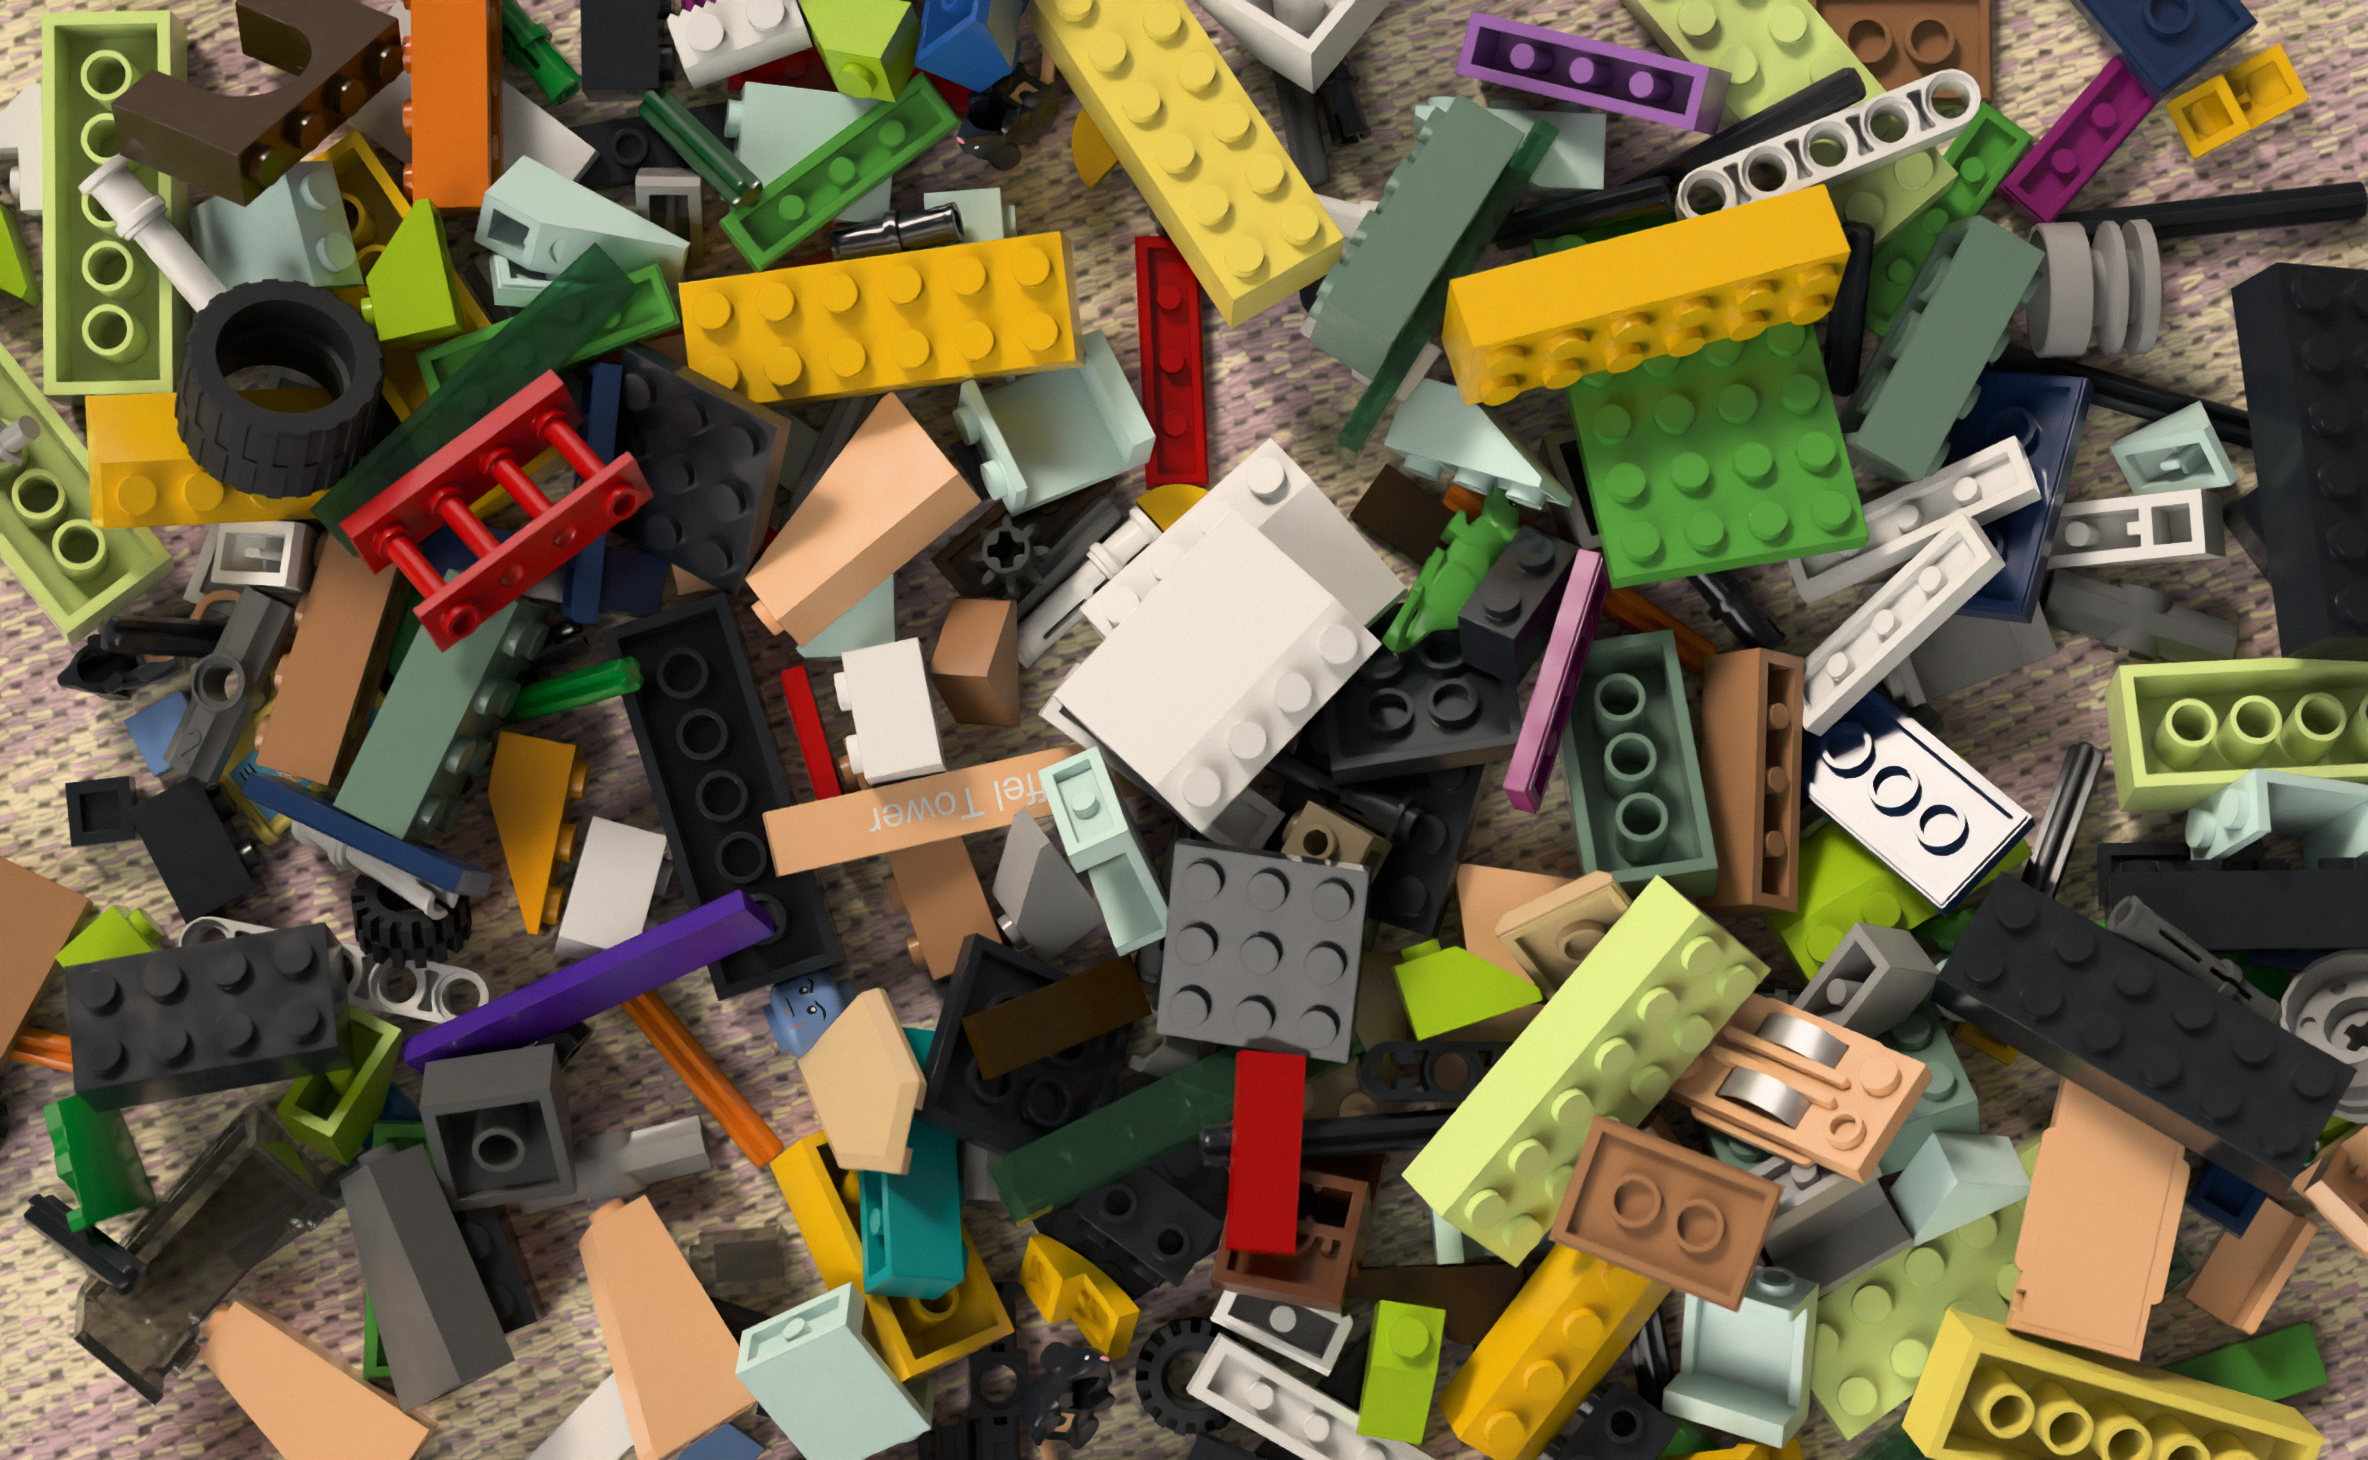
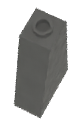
[339,1142,515,1413]

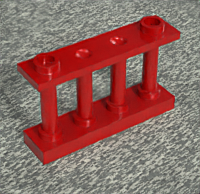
[339,369,654,653]

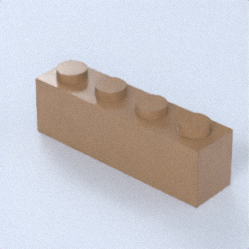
[255,516,424,790]
[1696,648,1804,918]
[837,738,1005,981]

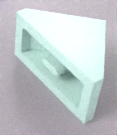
[2110,400,2238,496]
[795,571,899,662]
[1889,1131,2031,1246]

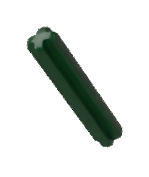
[638,88,763,210]

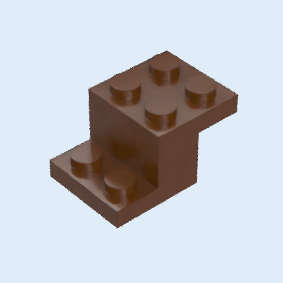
[1210,1153,1387,1314]

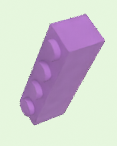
[1456,11,1732,136]

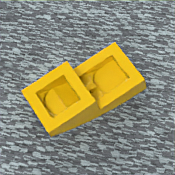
[2164,43,2310,160]
[1017,1233,1140,1361]

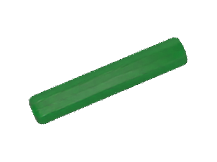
[498,656,644,725]

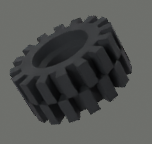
[351,874,472,969]
[1135,1316,1242,1436]

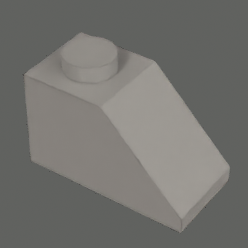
[991,807,1105,964]
[1792,922,1940,1039]

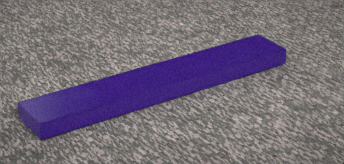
[401,890,775,1075]

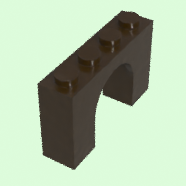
[111,0,404,208]

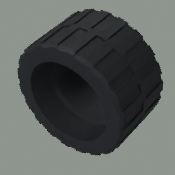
[175,279,385,499]

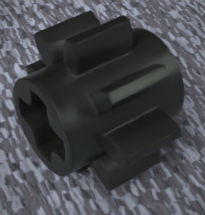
[969,515,1053,599]

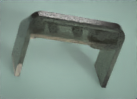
[73,1103,337,1406]

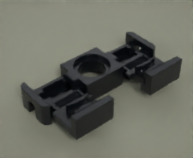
[918,1282,1028,1460]

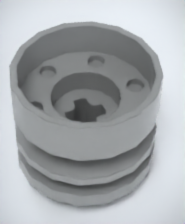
[2026,219,2163,358]
[2279,949,2368,1124]

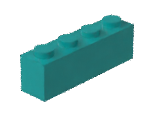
[858,1027,968,1300]

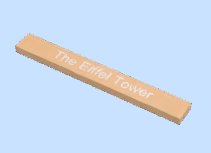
[762,743,1148,878]

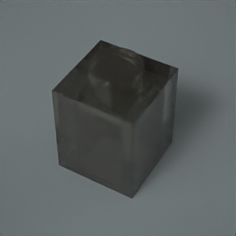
[689,1223,786,1297]

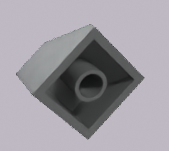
[419,1043,577,1212]

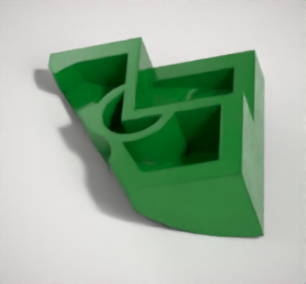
[43,1094,158,1232]

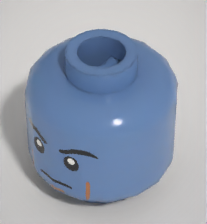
[762,968,856,1059]

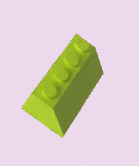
[1759,748,2034,988]

